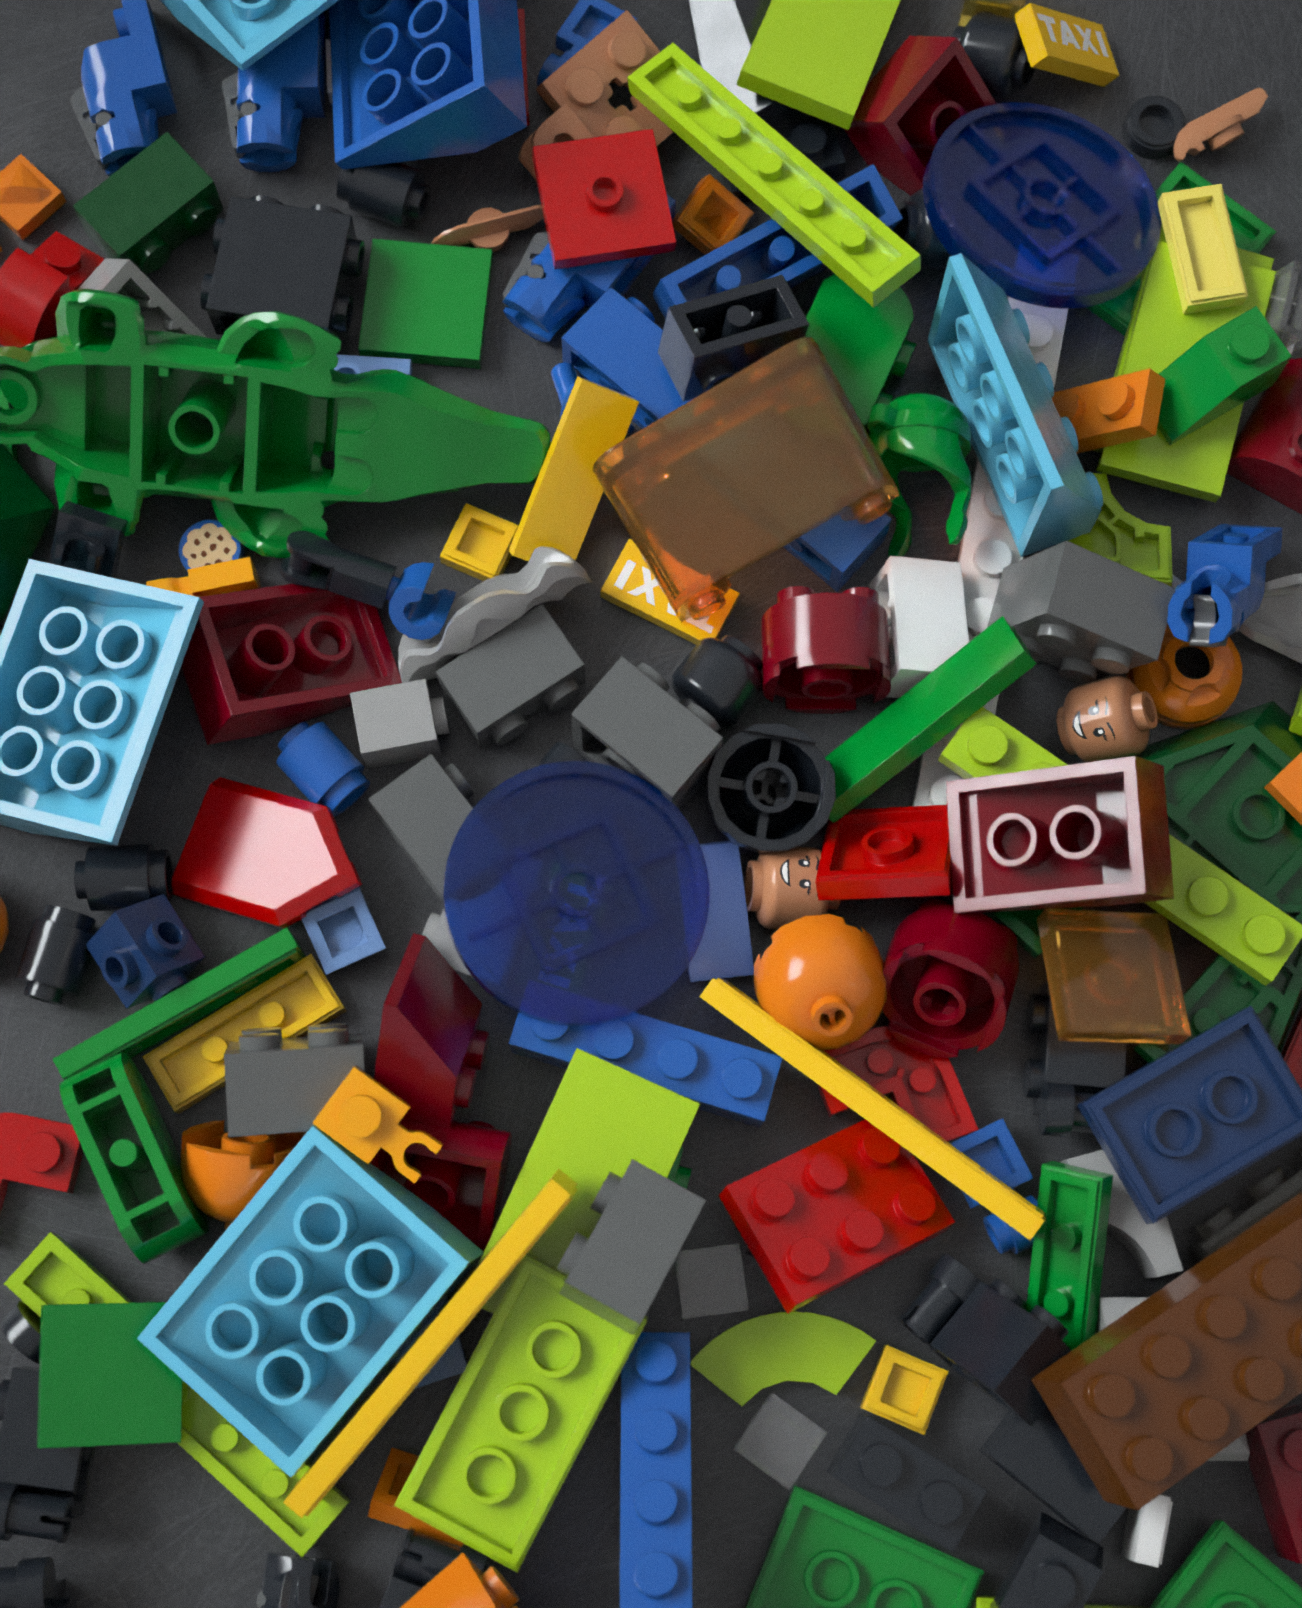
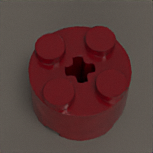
[761,586,891,714]
[882,899,1019,1058]

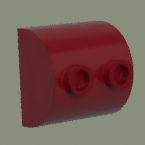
[1227,358,1302,515]
[370,1119,512,1252]

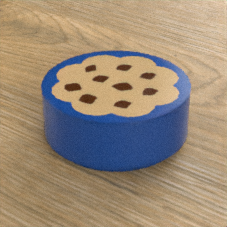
[178,520,244,573]

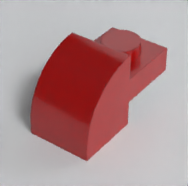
[0,231,104,348]

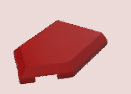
[172,777,362,929]

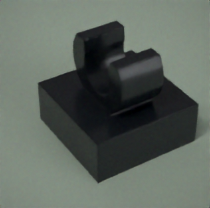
[49,501,128,578]

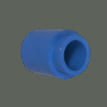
[276,721,370,816]

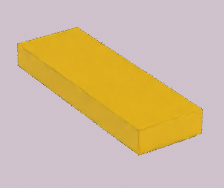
[509,376,639,562]
[142,954,347,1114]

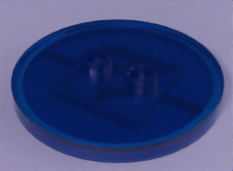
[923,102,1161,309]
[443,761,710,1026]

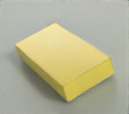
[1157,184,1248,314]

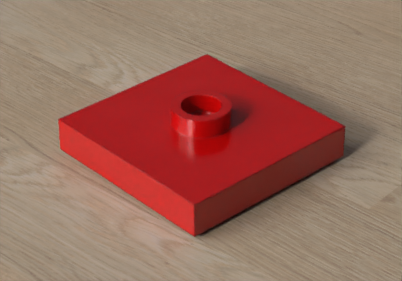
[532,129,676,270]
[815,805,952,901]

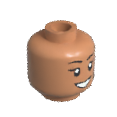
[1056,676,1158,763]
[744,847,840,929]

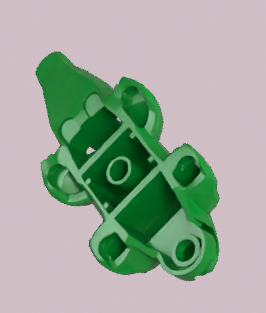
[0,289,551,558]

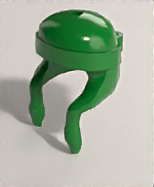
[863,393,972,558]

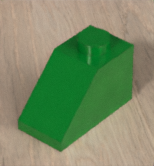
[1157,306,1292,445]

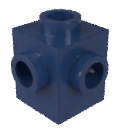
[86,894,205,1009]

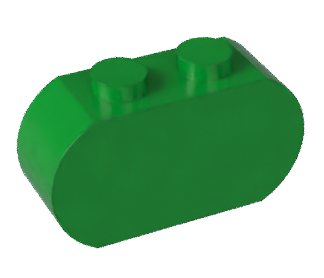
[771,274,917,458]
[59,1052,209,1264]

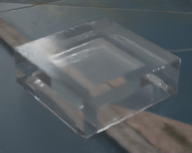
[675,1243,749,1319]
[733,1392,827,1490]

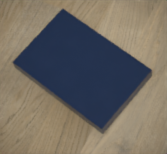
[1077,1006,1302,1224]

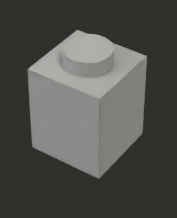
[350,678,450,769]

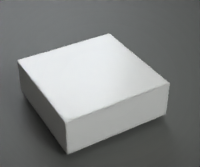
[1120,1495,1173,1568]

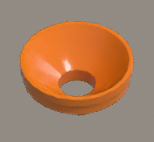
[1126,623,1242,729]

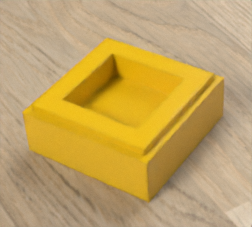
[440,503,519,581]
[860,1345,949,1435]

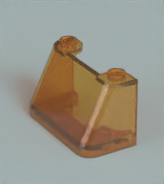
[593,337,899,622]

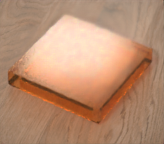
[1037,909,1191,1044]

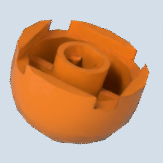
[754,914,887,1050]
[181,1120,308,1230]

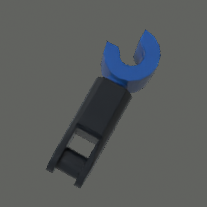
[280,531,456,640]

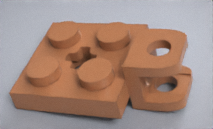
[518,10,673,181]

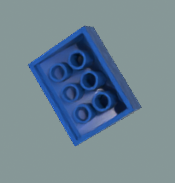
[329,0,527,169]

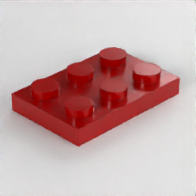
[719,1119,955,1314]

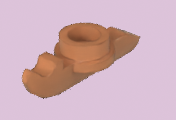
[1173,88,1268,161]
[431,204,544,252]

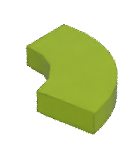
[1067,473,1173,587]
[690,1312,876,1406]

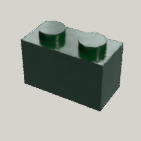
[73,132,224,273]

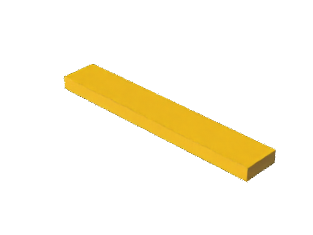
[700,978,1046,1240]
[283,1169,577,1518]

